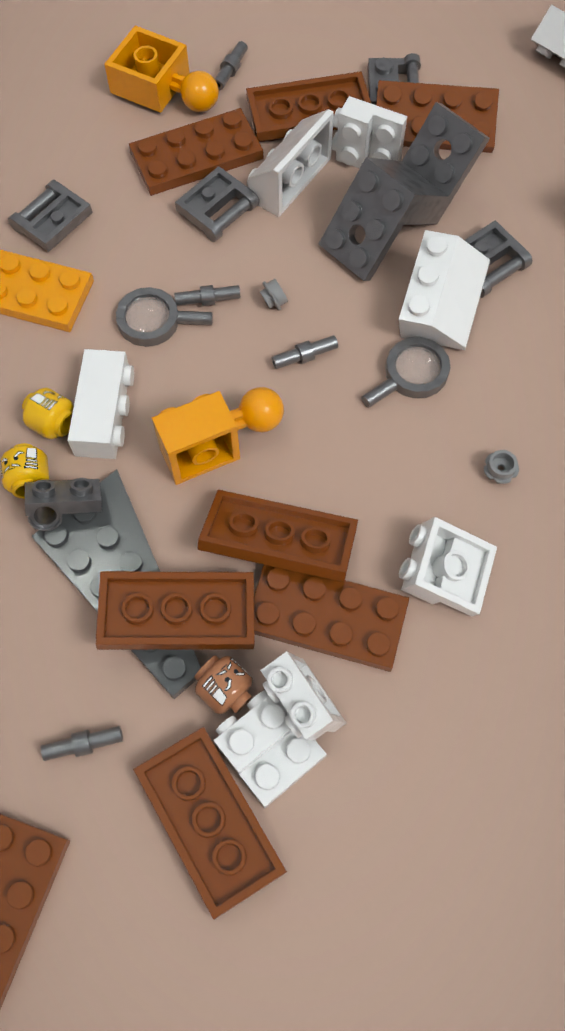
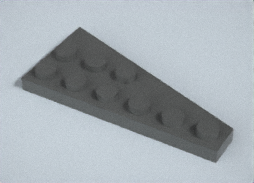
[32,469,201,699]

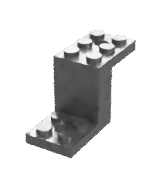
[319,102,490,281]

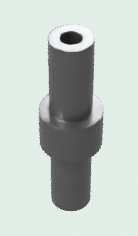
[215,41,248,90]
[174,285,241,306]
[271,335,338,369]
[41,726,123,761]

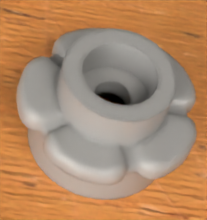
[260,279,288,310]
[484,450,519,484]

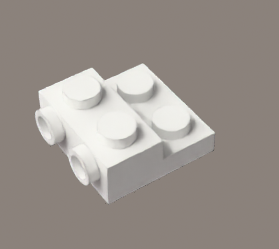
[332,96,408,169]
[399,517,497,617]
[260,651,346,741]
[213,690,327,808]

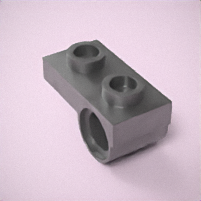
[25,478,102,531]

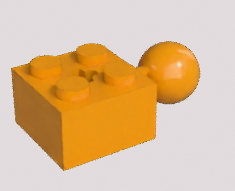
[104,25,219,113]
[152,387,284,485]

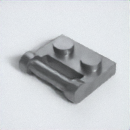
[368,53,421,105]
[175,166,259,242]
[8,180,93,252]
[464,220,533,298]

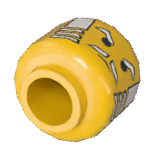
[22,387,74,440]
[0,443,49,499]

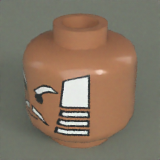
[194,655,253,714]

